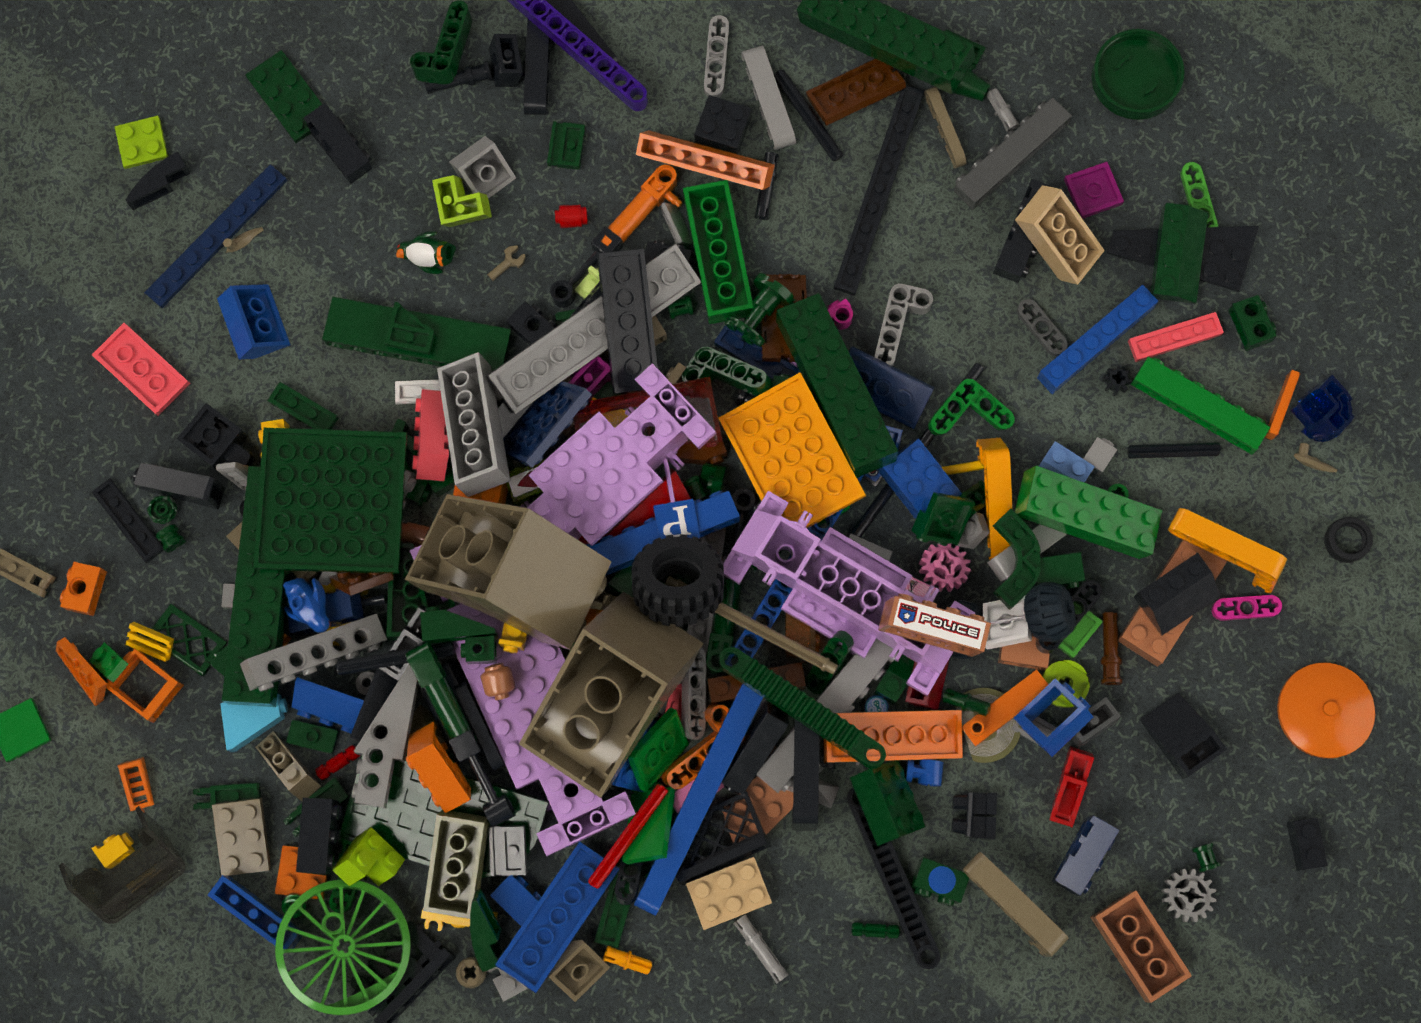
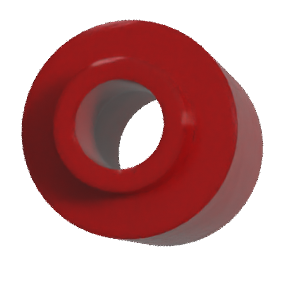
[555,204,588,228]

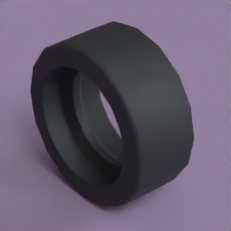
[1324,517,1373,563]

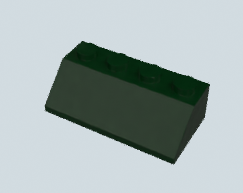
[1150,203,1208,304]

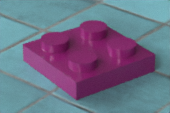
[1064,162,1124,219]

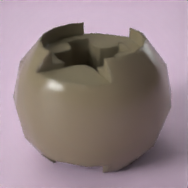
[456,957,487,989]

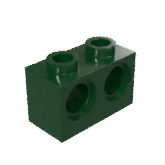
[1228,295,1277,351]

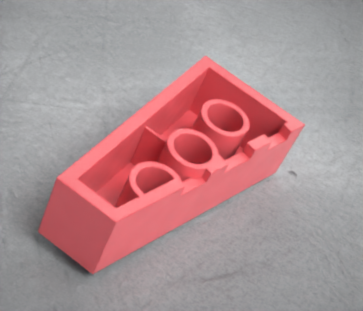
[412,389,449,481]

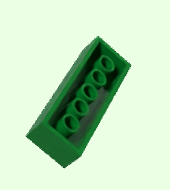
[683,180,754,324]
[1015,466,1162,559]

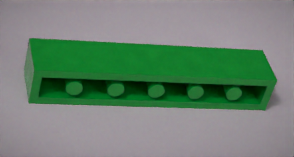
[1131,357,1270,455]

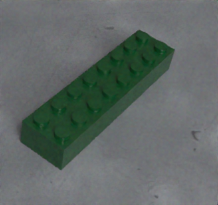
[796,0,975,94]
[776,293,898,478]

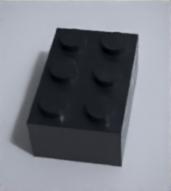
[296,798,343,874]

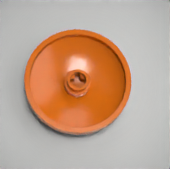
[1277,663,1375,759]

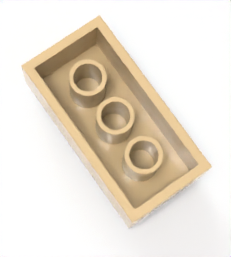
[1015,185,1105,285]

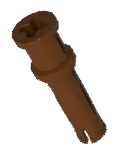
[1100,612,1122,685]

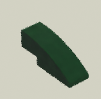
[470,889,503,972]

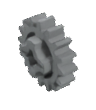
[1161,869,1217,922]

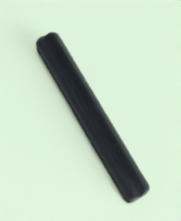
[1127,443,1221,459]

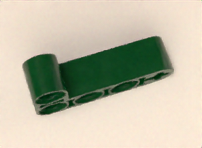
[410,0,472,84]
[682,346,775,397]

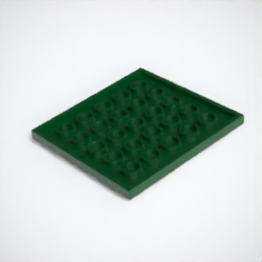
[253,427,408,574]

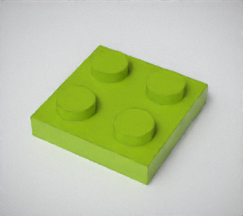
[115,116,168,169]

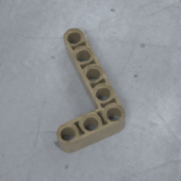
[962,852,1069,957]

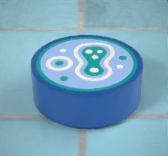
[864,696,888,712]

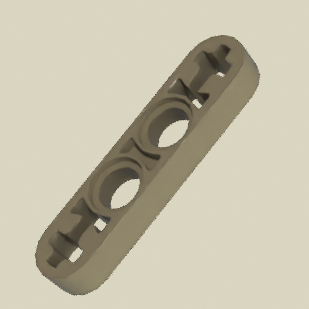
[924,87,966,169]

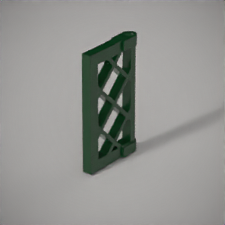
[146,604,227,677]

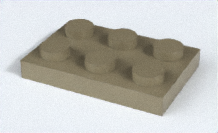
[212,797,271,876]

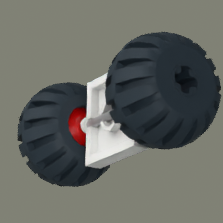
[943,582,1076,659]

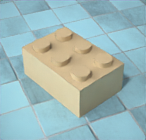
[686,857,772,930]

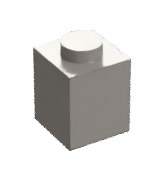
[1083,437,1117,477]

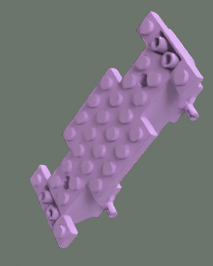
[520,363,717,546]
[723,491,975,696]

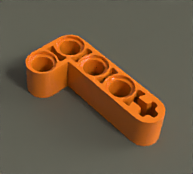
[662,704,745,790]

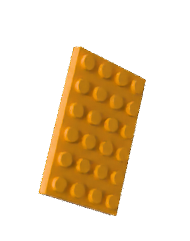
[719,373,866,528]

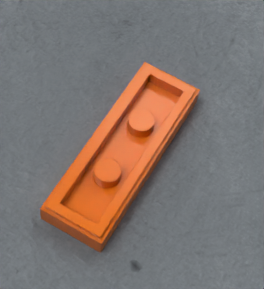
[1265,370,1300,440]

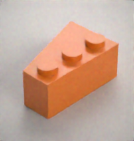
[406,722,471,813]

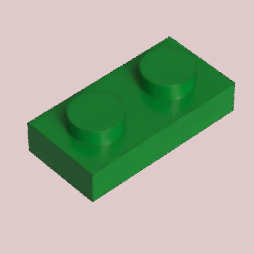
[89,642,129,683]

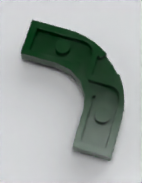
[992,509,1041,610]

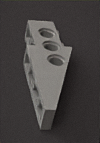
[352,665,419,809]

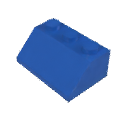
[217,285,290,360]
[292,677,364,734]

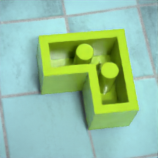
[432,175,492,227]
[332,827,405,886]

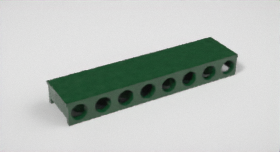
[322,297,512,372]

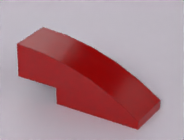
[1049,746,1094,827]

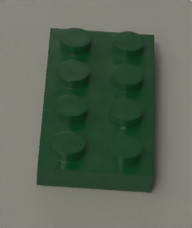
[245,50,322,143]

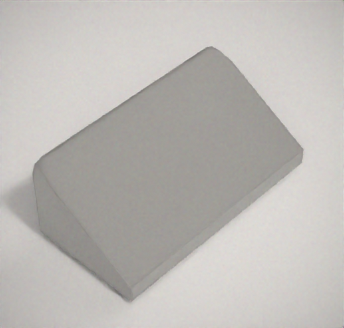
[661,202,693,247]

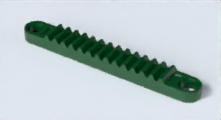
[719,647,886,769]

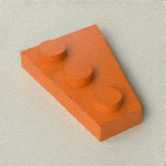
[56,637,107,706]

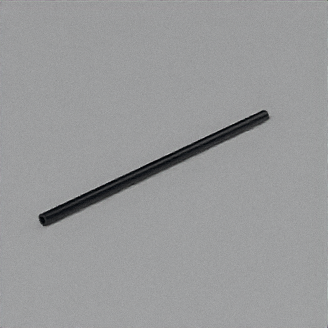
[850,363,985,538]

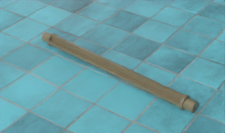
[665,576,838,675]

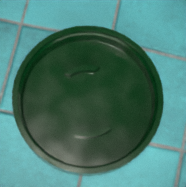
[1091,29,1184,120]

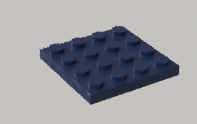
[503,381,592,468]

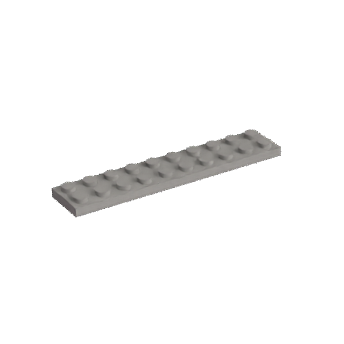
[487,244,701,414]

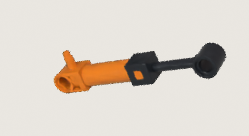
[550,164,682,308]

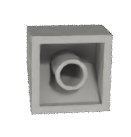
[449,136,516,198]

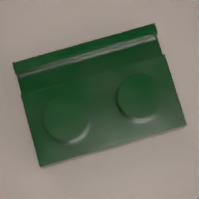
[547,121,586,170]

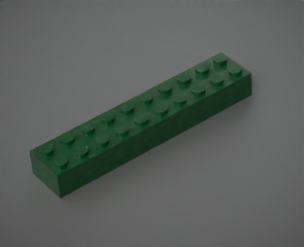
[222,466,291,707]

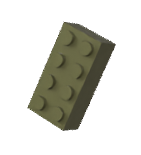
[423,810,489,919]

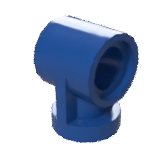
[905,759,944,787]

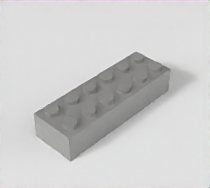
[437,352,510,497]

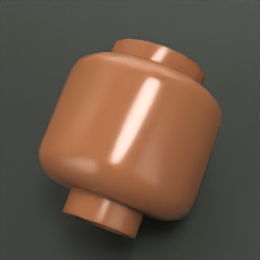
[480,663,515,700]

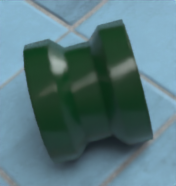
[156,524,186,553]

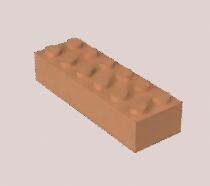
[1118,539,1227,667]

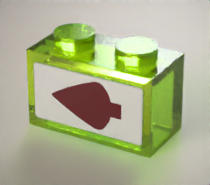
[506,458,546,506]

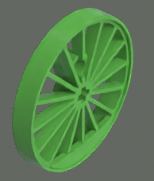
[275,879,411,1015]

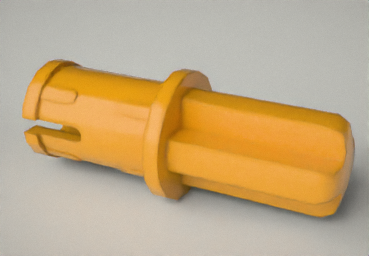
[603,946,652,974]

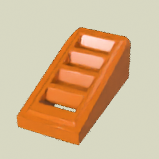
[118,757,154,812]

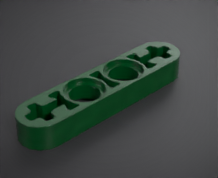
[805,630,854,694]

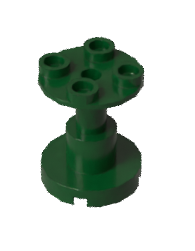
[724,273,796,347]

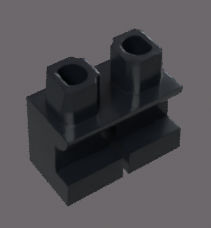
[951,792,997,840]

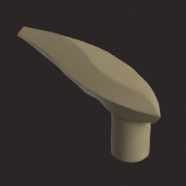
[223,227,264,253]
[1293,443,1337,472]

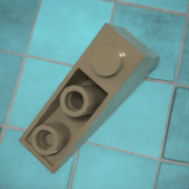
[256,731,321,801]

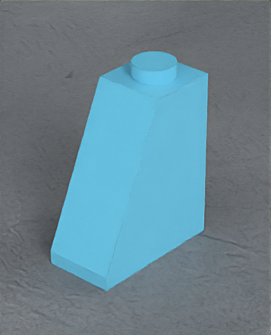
[220,694,288,752]

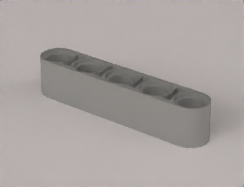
[741,45,796,150]
[987,524,1067,582]

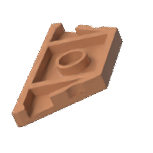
[723,776,793,843]

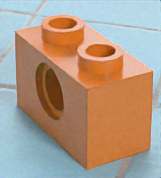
[60,562,107,616]

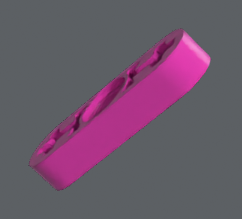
[1211,595,1282,621]

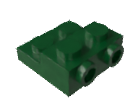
[911,492,975,546]

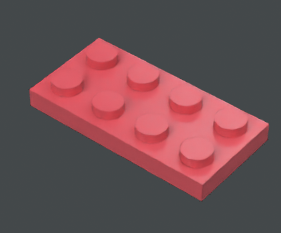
[92,323,190,416]

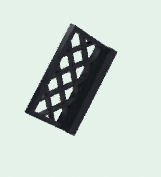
[670,791,771,885]

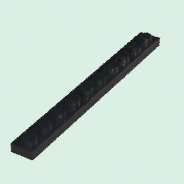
[834,85,924,296]

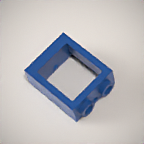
[1014,678,1093,757]

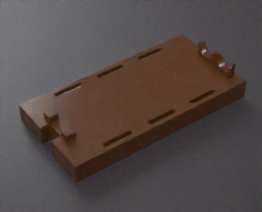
[806,59,906,126]
[761,273,807,362]

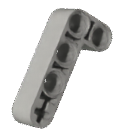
[874,284,933,366]

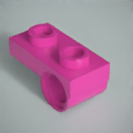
[828,299,853,330]

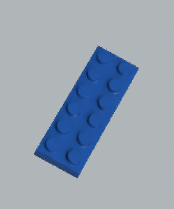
[495,842,619,994]

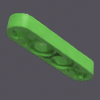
[1180,162,1218,227]

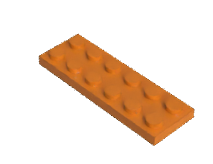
[824,710,963,763]

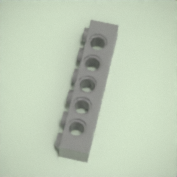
[240,614,387,692]

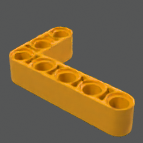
[976,438,1013,560]
[1168,508,1287,593]

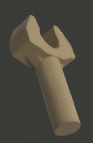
[487,245,526,281]

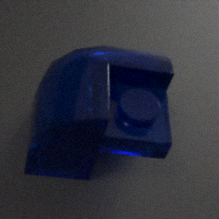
[1291,375,1354,442]

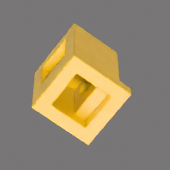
[91,832,135,869]

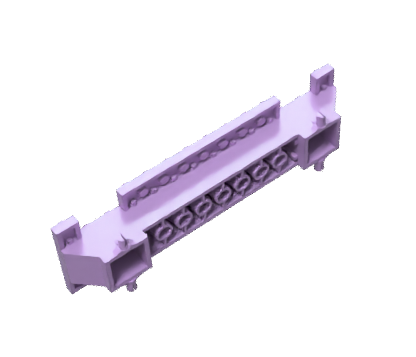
[410,545,636,856]

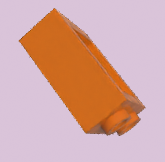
[106,649,184,723]

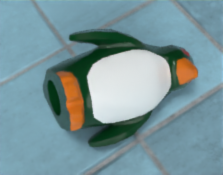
[396,231,456,274]

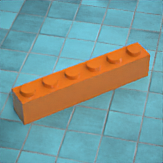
[636,130,775,190]

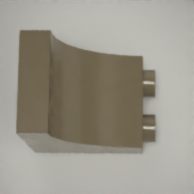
[405,494,611,650]
[519,592,704,798]

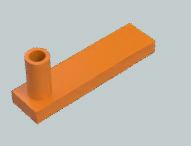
[962,669,1049,747]

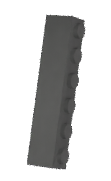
[954,98,1072,210]

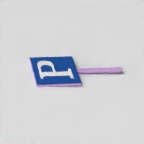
[653,459,700,539]

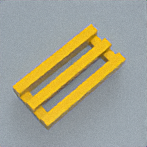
[125,622,174,662]

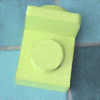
[575,266,600,299]

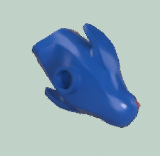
[283,578,331,633]

